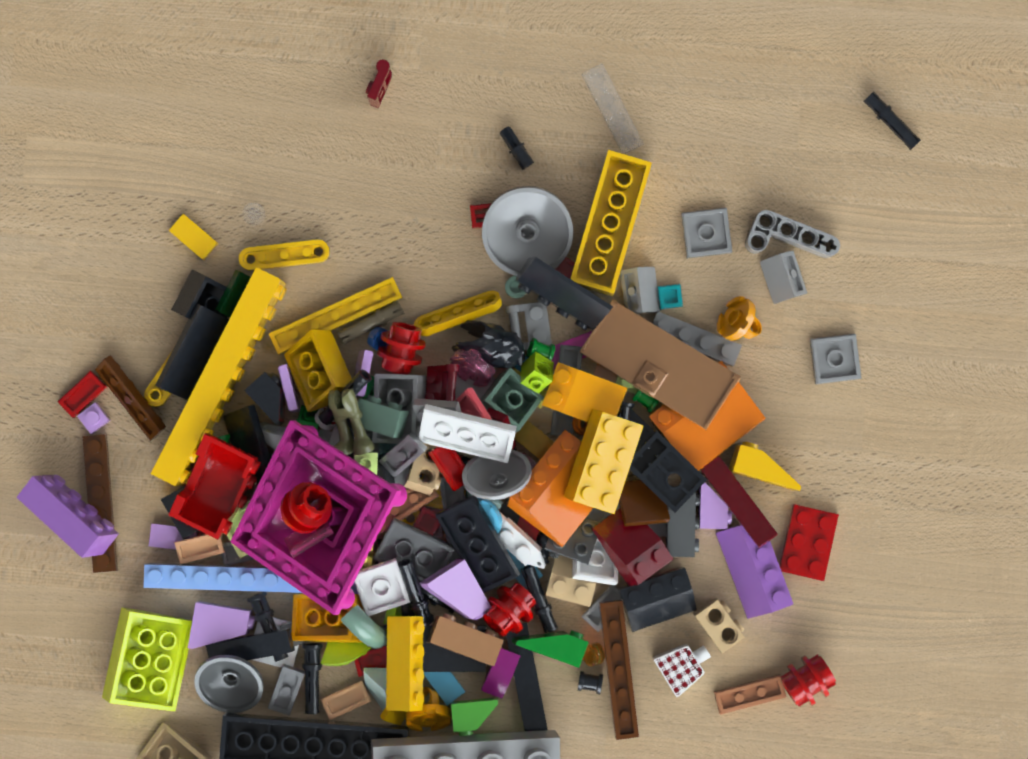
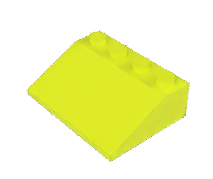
[102,607,192,712]

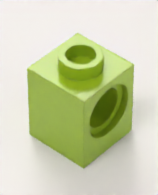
[520,351,554,394]

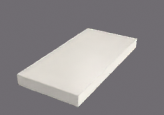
[418,404,517,463]

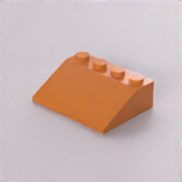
[649,361,766,471]
[507,430,593,547]

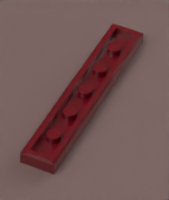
[700,455,778,548]

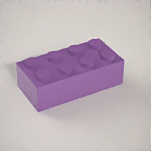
[16,475,119,558]

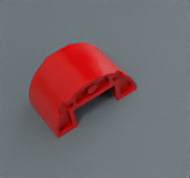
[168,433,261,540]

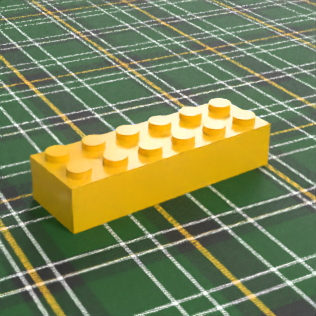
[571,150,652,296]

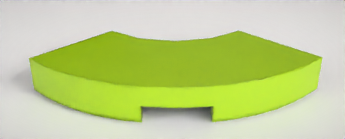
[321,642,372,666]

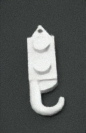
[498,511,546,569]

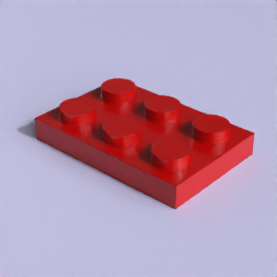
[780,504,839,581]

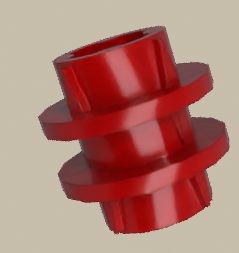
[377,322,426,375]
[280,482,332,533]
[483,583,536,637]
[781,654,836,707]

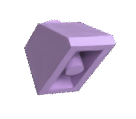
[698,483,732,529]

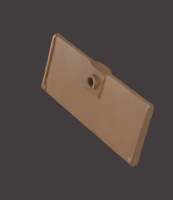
[580,300,741,430]

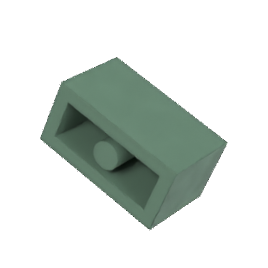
[358,395,409,438]

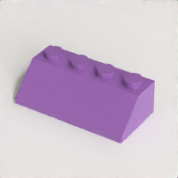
[716,524,794,619]

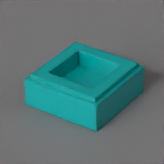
[657,284,683,310]

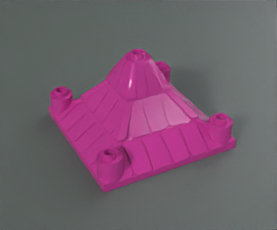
[230,420,407,615]

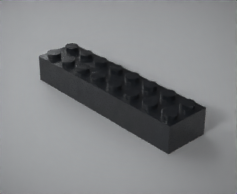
[219,713,409,759]

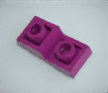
[480,648,520,699]

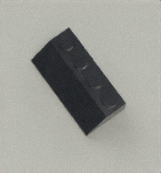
[514,257,613,331]

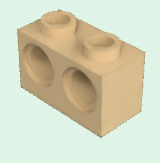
[404,443,442,496]
[693,598,745,654]

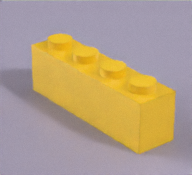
[386,616,425,711]

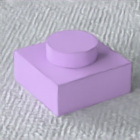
[77,402,111,434]

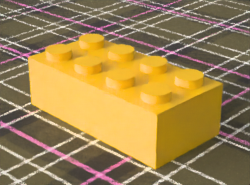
[564,409,644,514]

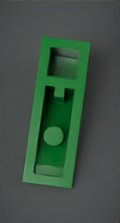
[512,630,589,668]

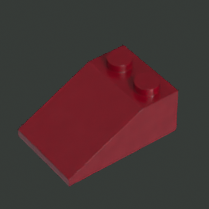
[591,508,673,586]

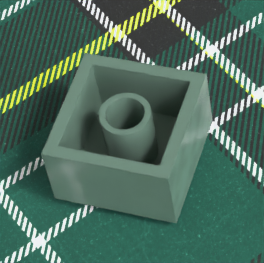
[480,368,544,432]

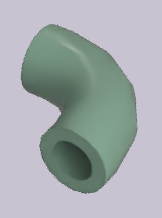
[341,605,387,649]

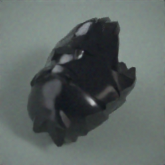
[452,320,525,368]

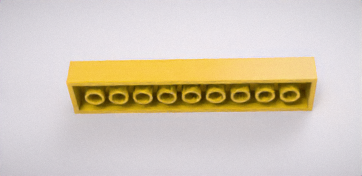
[151,267,287,486]

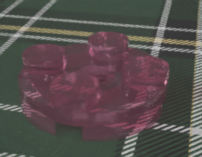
[449,349,496,387]

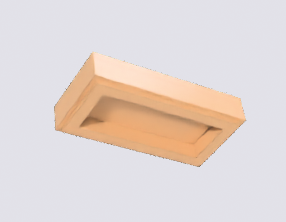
[174,534,225,565]
[320,680,372,720]

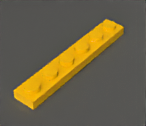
[269,277,403,355]

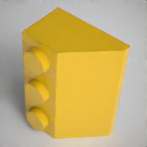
[284,329,352,412]

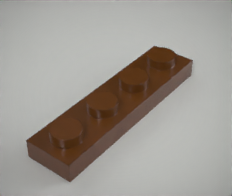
[95,355,166,441]

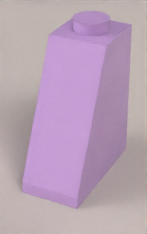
[420,559,491,620]
[188,601,255,649]

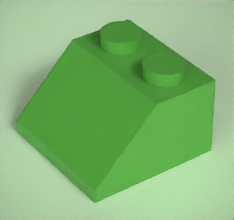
[451,697,498,736]

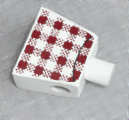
[652,644,711,697]

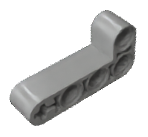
[745,210,840,258]

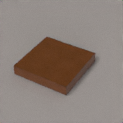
[619,480,670,527]

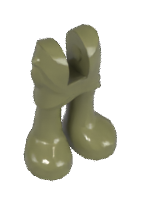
[327,389,375,455]

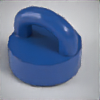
[367,327,388,350]

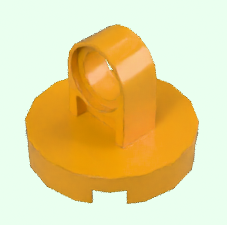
[717,296,762,341]
[405,687,452,731]

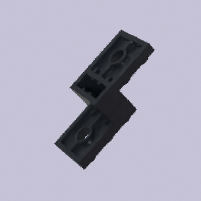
[622,401,707,513]

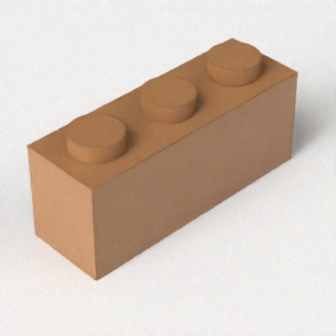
[426,613,504,666]

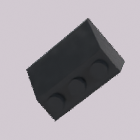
[618,567,697,632]

